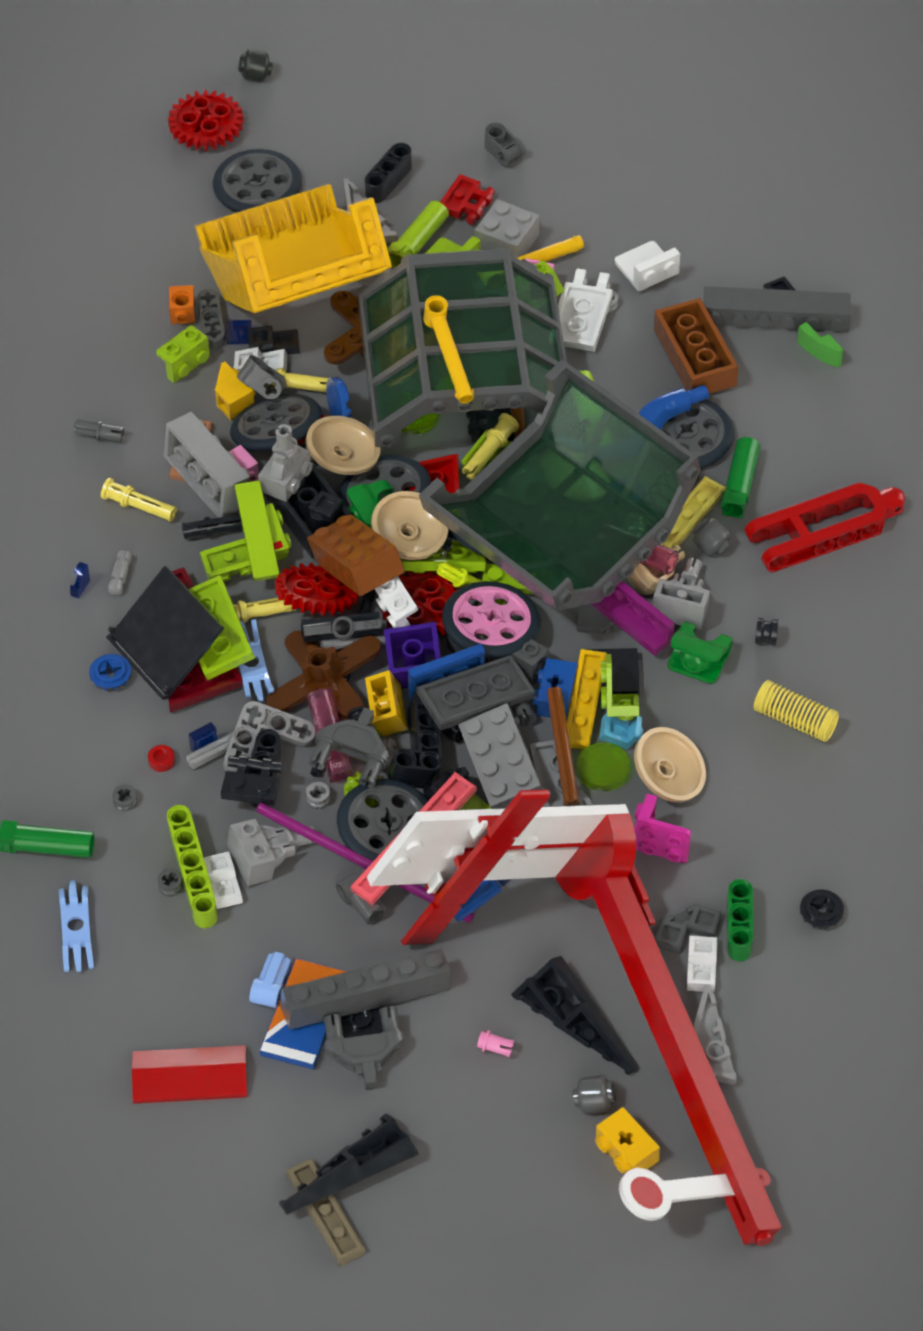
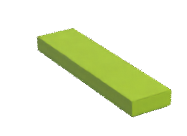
[234,480,279,582]

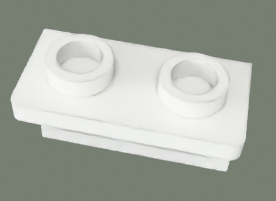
[375,576,418,628]

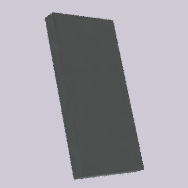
[416,655,535,731]

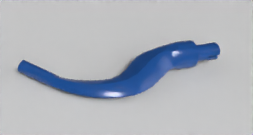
[555,385,709,461]

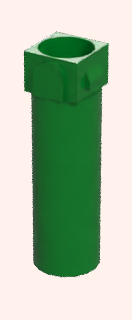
[721,437,761,519]
[0,820,95,858]

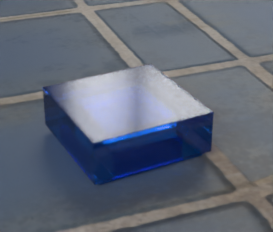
[226,320,252,344]
[188,722,217,752]

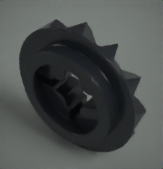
[800,889,844,930]

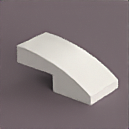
[234,347,288,372]
[204,851,243,909]
[687,936,717,993]

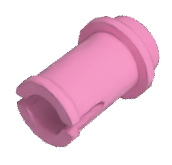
[477,1030,515,1057]

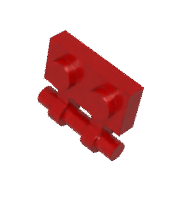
[440,174,495,225]

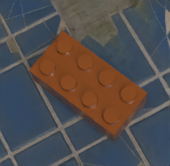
[654,298,738,394]
[307,514,405,596]

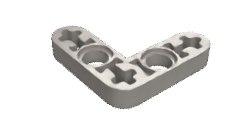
[223,701,316,772]

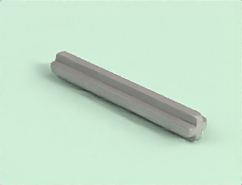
[186,718,282,769]

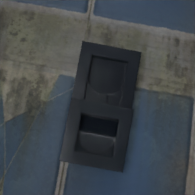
[248,325,300,354]

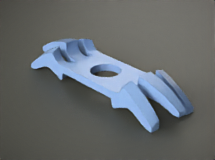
[239,619,274,702]
[59,880,94,972]

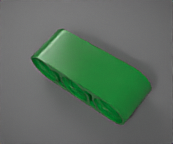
[727,879,753,962]

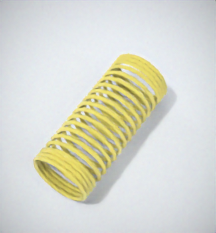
[753,680,839,742]

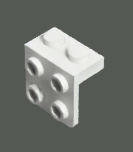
[615,241,680,292]

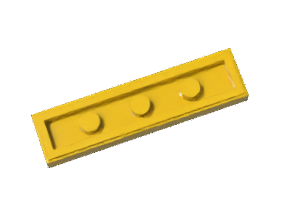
[567,649,607,750]

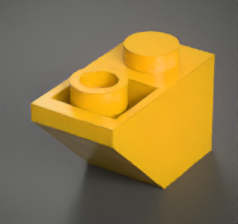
[215,362,255,421]

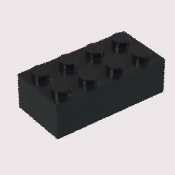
[264,461,352,558]

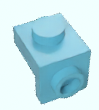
[599,713,643,750]

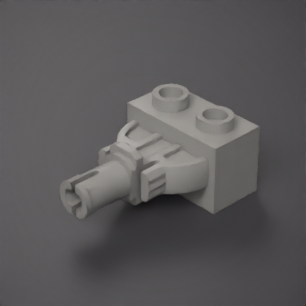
[258,424,313,502]
[652,558,710,630]
[226,819,315,886]

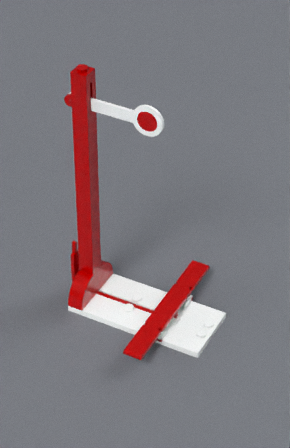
[367,789,782,1246]

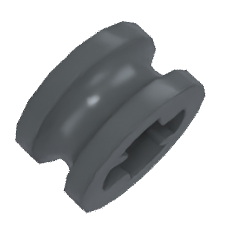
[112,785,137,811]
[158,869,183,897]

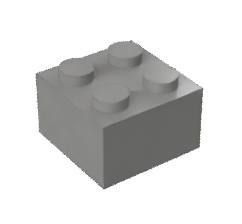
[474,199,539,258]

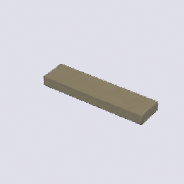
[286,1158,366,1267]

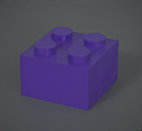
[384,622,441,689]

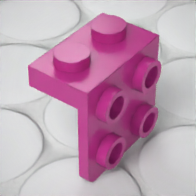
[634,794,691,863]

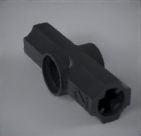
[300,611,382,642]

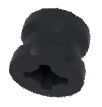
[755,617,779,646]

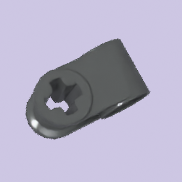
[485,122,526,167]
[237,355,286,399]

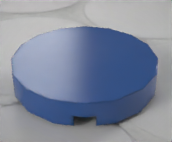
[326,377,351,418]

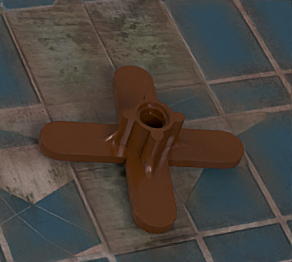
[324,290,423,367]
[266,631,382,720]

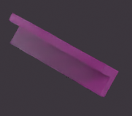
[588,563,674,656]

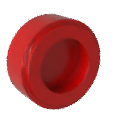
[148,745,175,772]

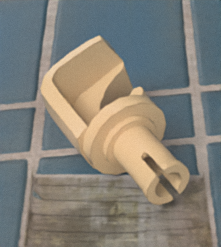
[627,545,685,595]

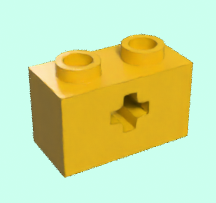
[365,670,408,737]
[595,1107,660,1174]

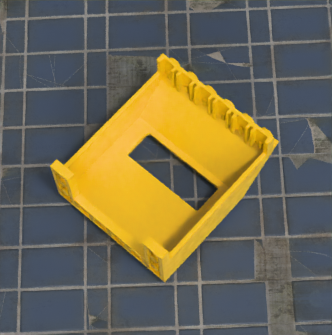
[195,184,392,314]

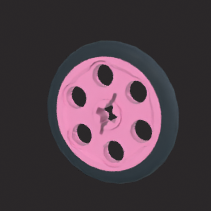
[442,581,540,658]

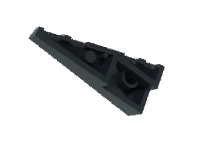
[511,956,639,1075]
[279,1113,419,1215]

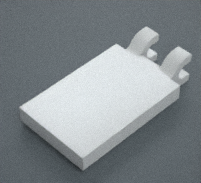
[547,269,613,352]

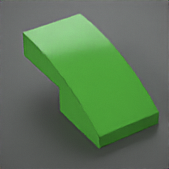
[797,322,843,368]

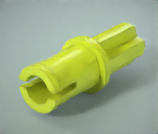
[437,562,482,588]

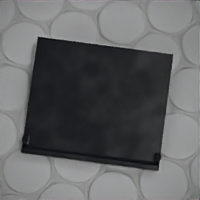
[106,566,225,700]

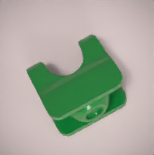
[347,480,393,529]
[667,621,733,684]

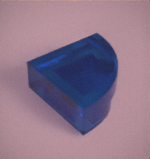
[70,562,90,599]

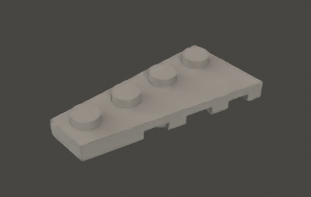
[529,740,593,807]

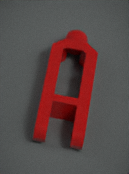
[744,482,905,572]

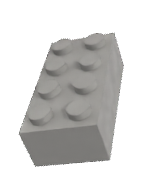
[164,412,250,518]
[458,703,548,809]

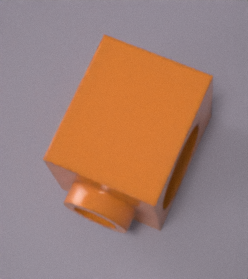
[169,285,195,324]

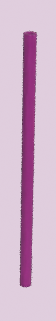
[256,802,475,924]

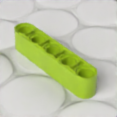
[167,805,218,928]

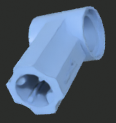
[249,952,292,1009]

